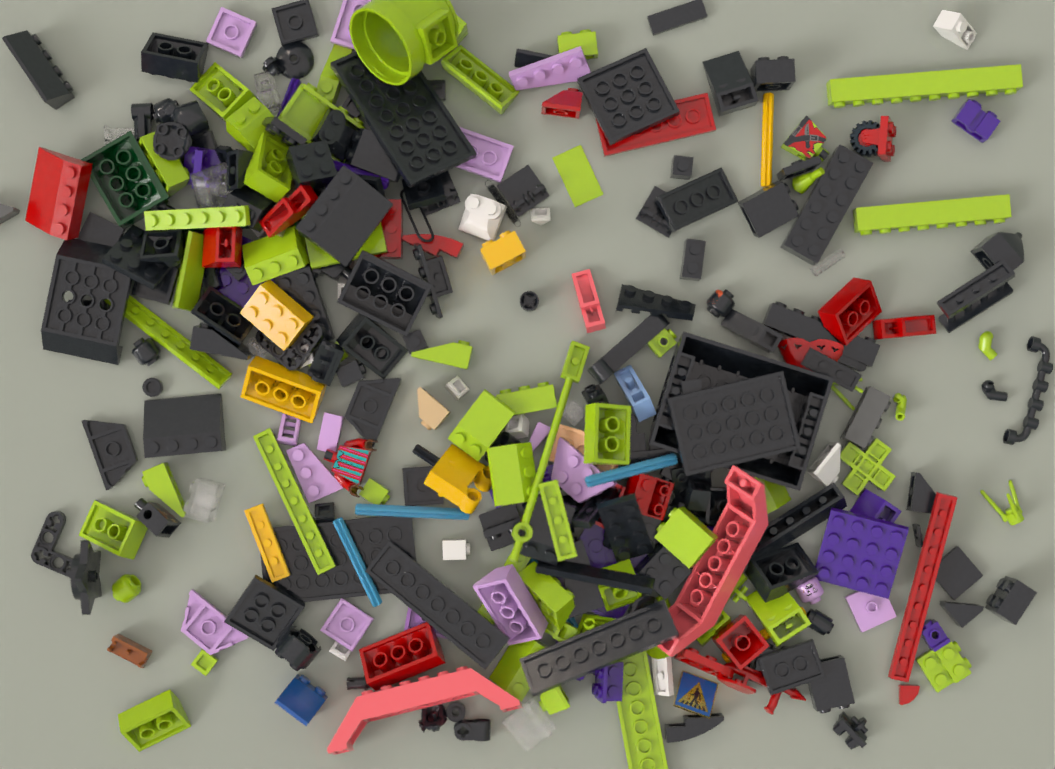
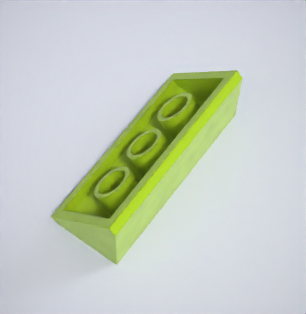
[441,45,520,115]
[172,231,205,311]

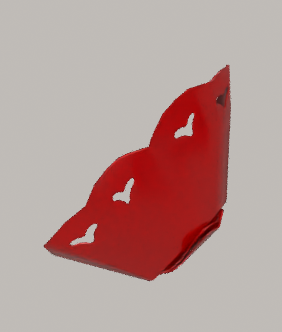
[778,338,844,372]

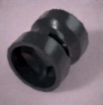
[520,291,539,311]

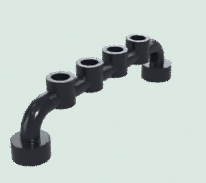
[1003,336,1053,445]

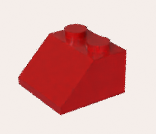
[711,614,770,671]

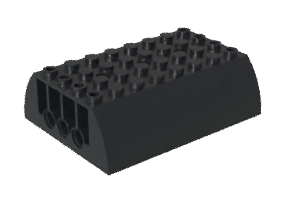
[648,332,834,491]

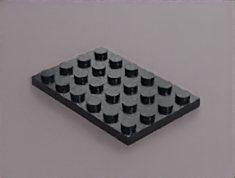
[667,371,801,476]

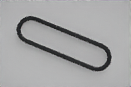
[400,189,434,242]

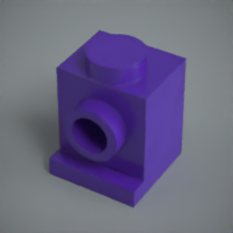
[921,619,951,652]

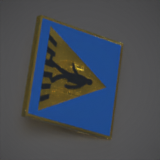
[673,670,719,719]

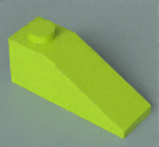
[316,44,353,104]
[411,340,473,370]
[142,462,189,518]

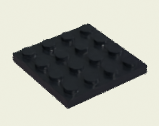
[577,48,680,145]

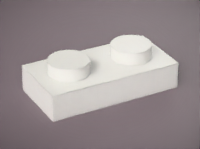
[651,656,674,696]

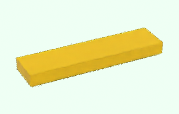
[244,503,291,583]

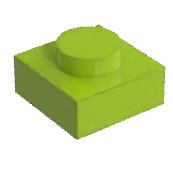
[191,649,219,676]

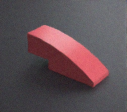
[571,269,606,333]

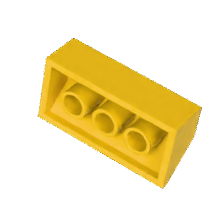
[241,356,327,423]

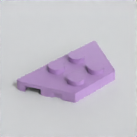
[551,437,617,503]
[181,589,249,655]

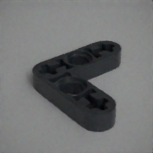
[255,323,326,370]
[31,511,73,578]

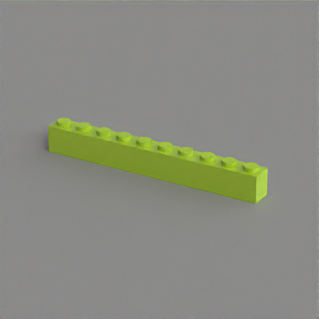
[826,64,1023,108]

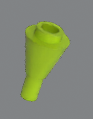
[792,167,825,194]

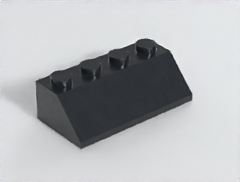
[2,30,75,110]

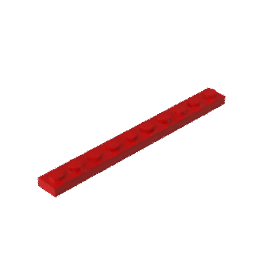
[888,492,958,682]

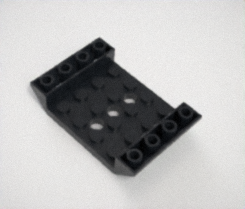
[41,239,132,365]

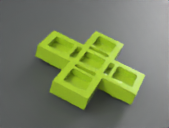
[840,438,896,495]

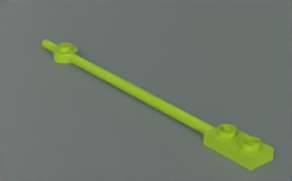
[510,341,590,562]

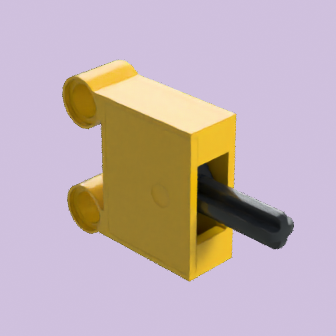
[412,444,492,514]

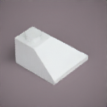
[806,442,841,487]

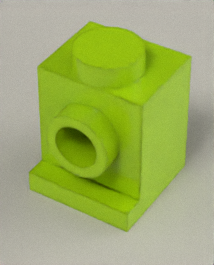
[646,328,677,358]

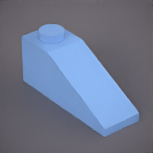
[614,365,657,422]

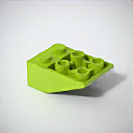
[746,590,811,647]

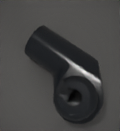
[982,380,1008,402]

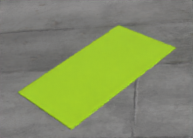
[552,145,604,207]

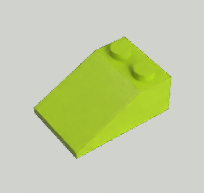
[189,62,258,122]
[226,97,292,152]
[244,132,292,203]
[447,389,516,462]
[79,500,148,560]

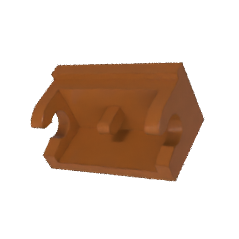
[107,634,152,668]

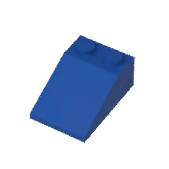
[275,674,328,726]

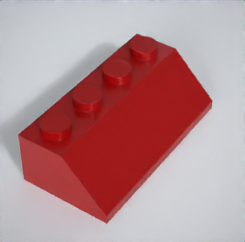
[359,622,446,691]

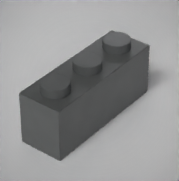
[841,386,891,448]

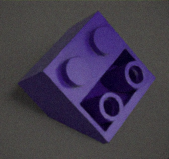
[849,489,902,523]

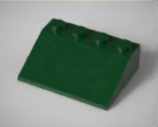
[81,131,170,229]

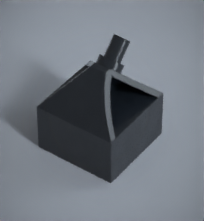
[970,232,1024,271]

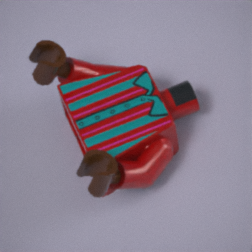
[324,438,378,498]

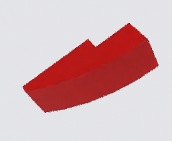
[259,185,318,238]
[402,234,464,259]
[872,315,936,340]

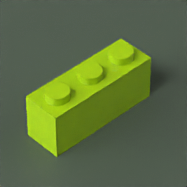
[496,382,557,416]

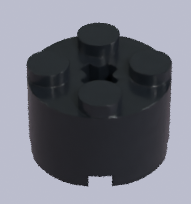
[275,626,321,671]

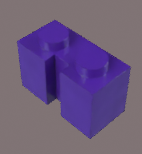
[951,99,1000,143]

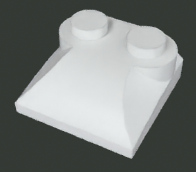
[458,194,507,242]

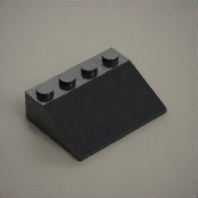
[296,165,393,267]
[337,250,432,337]
[143,394,226,458]

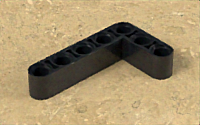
[587,314,670,385]

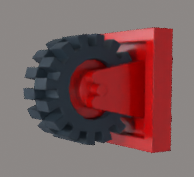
[850,116,896,162]

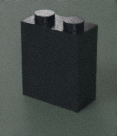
[737,180,799,238]
[808,655,855,713]

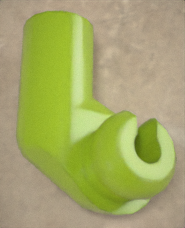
[978,331,997,361]

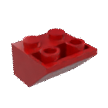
[202,226,243,268]
[623,473,675,521]

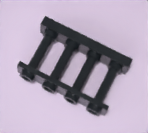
[937,259,1016,333]

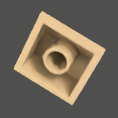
[417,387,451,430]

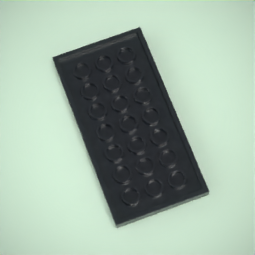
[330,52,477,188]
[260,516,417,602]

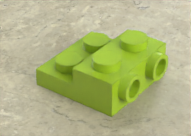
[915,640,972,693]

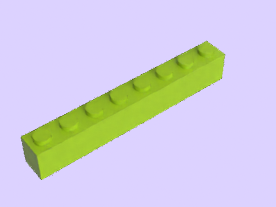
[852,194,1012,236]

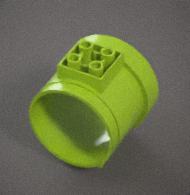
[349,0,459,85]

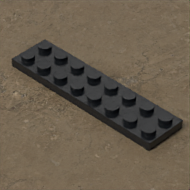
[365,541,510,670]
[519,599,680,697]

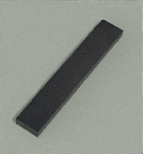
[536,561,655,595]

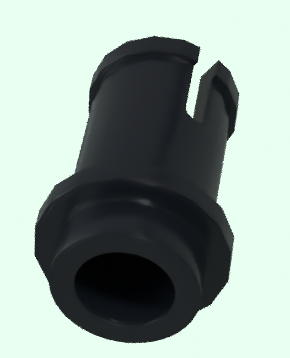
[347,675,371,691]

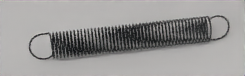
[485,180,521,227]

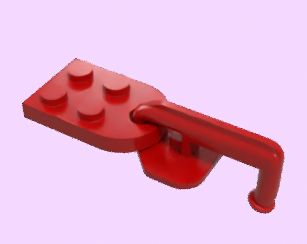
[674,647,782,715]

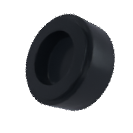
[142,378,163,397]

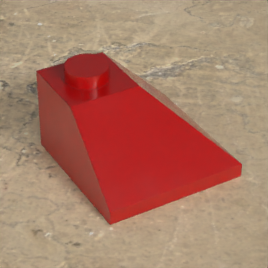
[541,88,583,119]

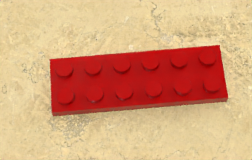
[596,93,716,157]

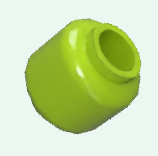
[112,574,141,603]

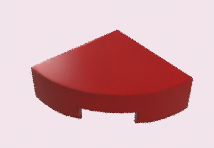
[899,684,920,705]

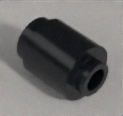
[807,609,834,635]

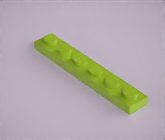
[144,205,250,231]

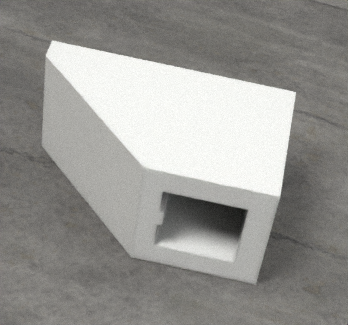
[933,10,977,50]

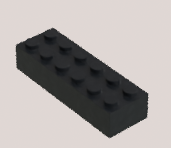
[780,145,873,266]

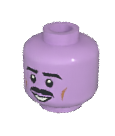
[795,576,824,605]

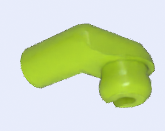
[893,393,907,421]

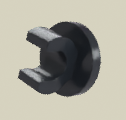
[262,56,283,76]

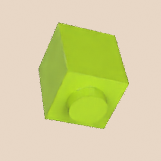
[359,478,390,505]

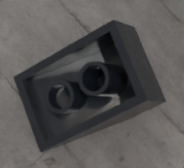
[336,313,408,379]
[190,322,255,360]
[520,494,576,566]
[745,542,819,603]

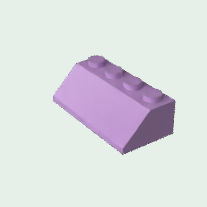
[473,564,548,645]

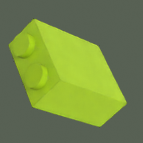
[654,506,718,569]

